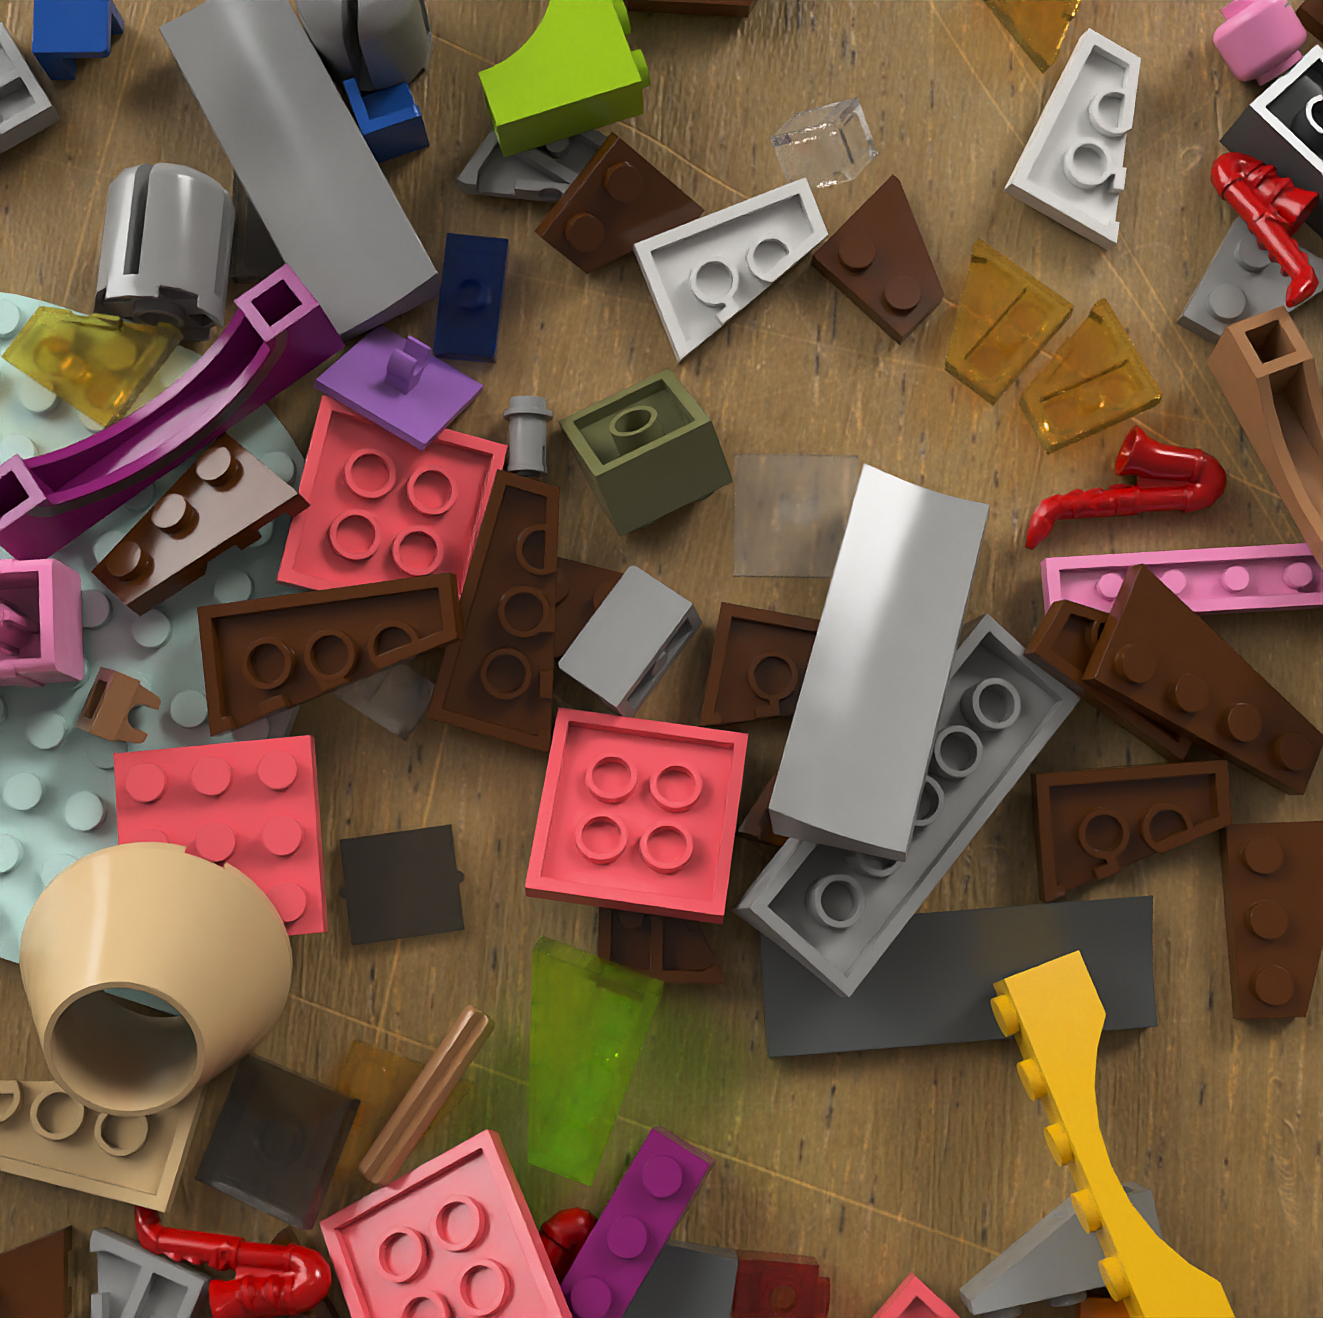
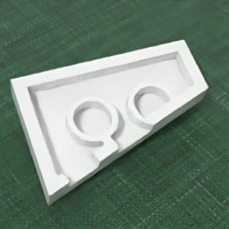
[1004,28,1141,250]
[633,177,829,364]

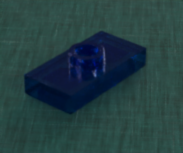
[433,233,510,364]

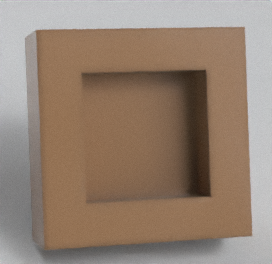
[75,667,161,744]

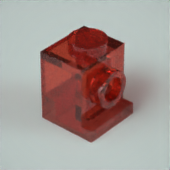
[731,1249,830,1318]

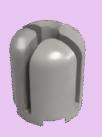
[295,0,434,97]
[93,162,235,343]

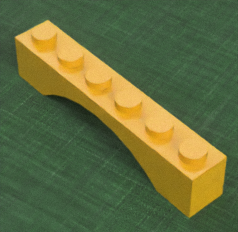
[991,950,1235,1318]

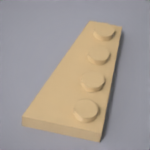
[0,1080,210,1212]

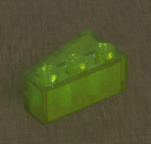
[528,936,664,1187]

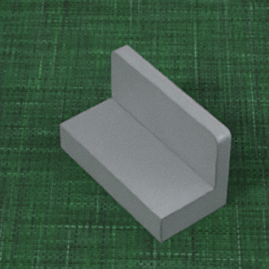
[558,566,703,718]

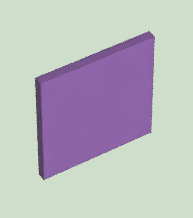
[313,325,484,451]

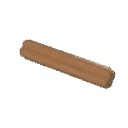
[358,1005,495,1188]

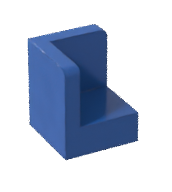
[32,0,124,80]
[343,78,430,164]

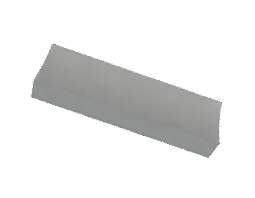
[159,0,441,342]
[768,463,990,862]
[731,613,1080,997]

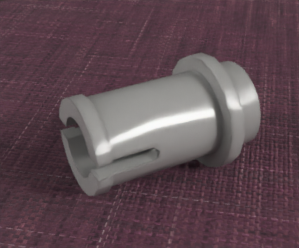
[503,395,553,477]

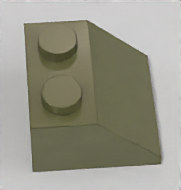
[558,368,734,537]

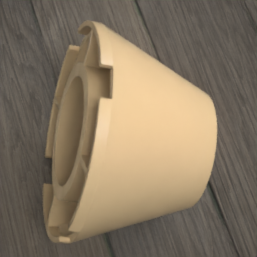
[19,842,293,1117]

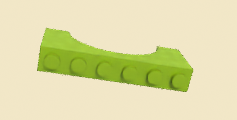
[478,0,651,158]

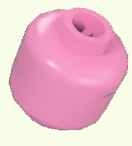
[1213,0,1307,86]

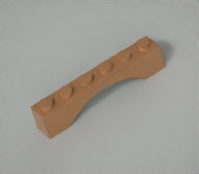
[1206,305,1323,572]

